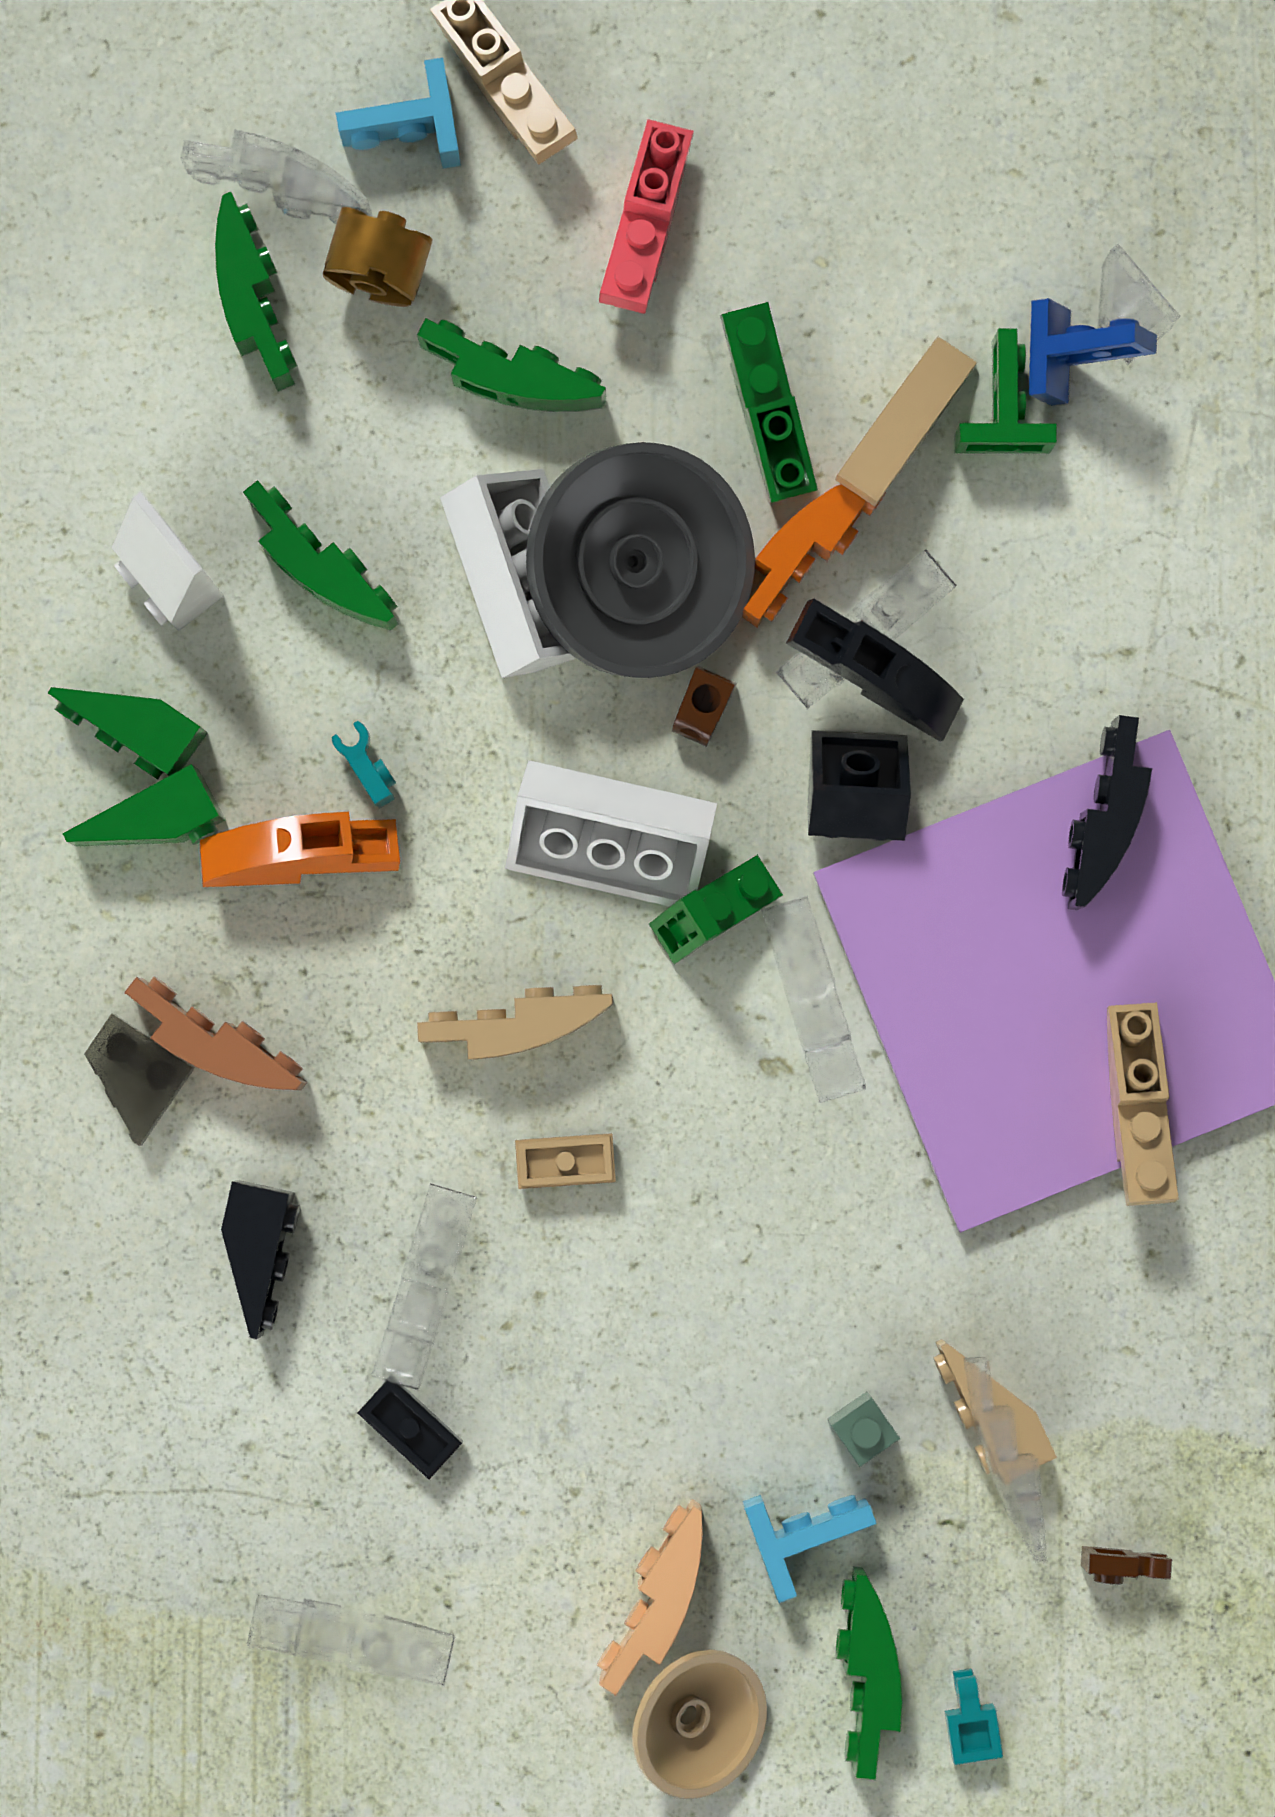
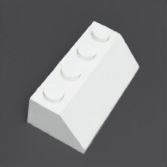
[440,469,576,678]
[505,760,717,907]

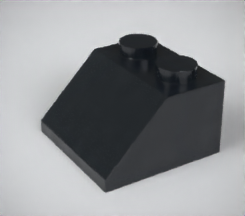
[808,730,911,841]

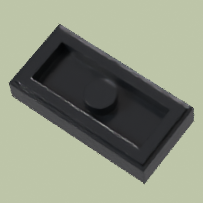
[357,1375,463,1480]

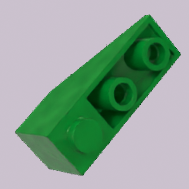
[48,687,207,780]

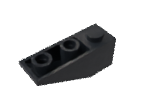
[221,1180,300,1339]

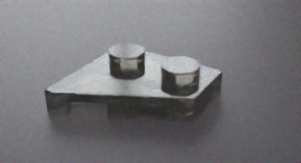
[84,1014,195,1146]

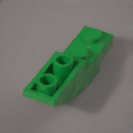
[215,191,297,392]
[720,302,818,503]
[417,318,606,412]
[243,480,398,630]
[835,1567,902,1780]

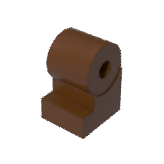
[671,666,737,747]

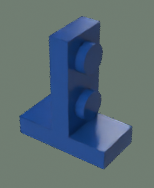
[1029,298,1157,406]

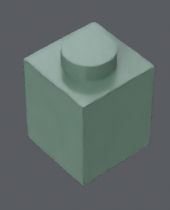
[827,1392,900,1467]

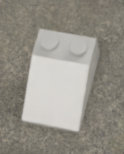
[112,491,223,631]

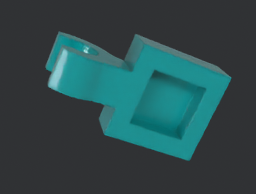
[332,721,396,809]
[945,1668,1003,1765]

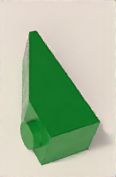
[62,764,226,846]

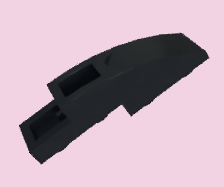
[786,598,964,742]
[1062,715,1152,910]

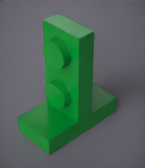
[954,328,1057,454]
[649,854,783,964]

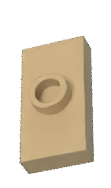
[515,1133,616,1189]

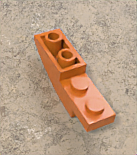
[742,484,886,628]
[200,811,400,887]

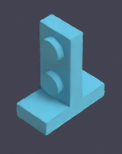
[336,57,461,169]
[742,1495,877,1603]

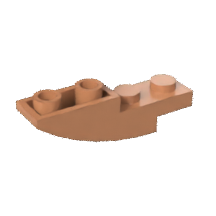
[124,976,307,1090]

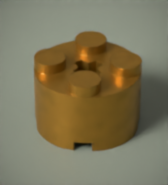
[323,207,433,307]

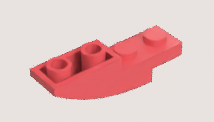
[599,119,694,314]

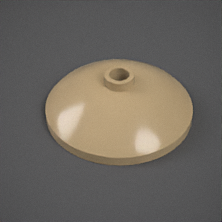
[633,1650,767,1799]

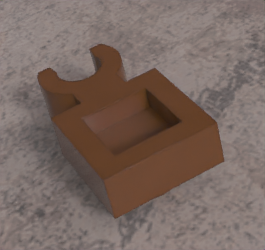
[1081,1546,1172,1584]

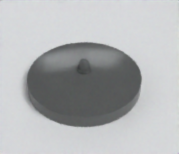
[526,442,755,678]

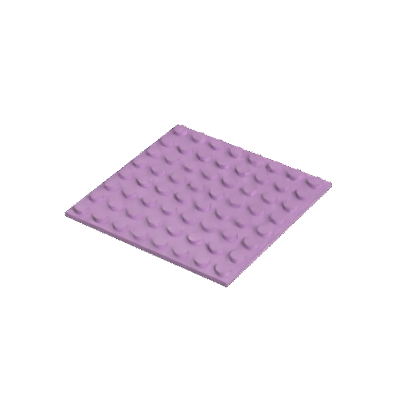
[813,730,1275,1233]

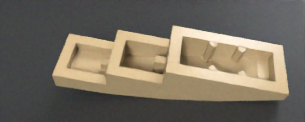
[835,336,977,507]

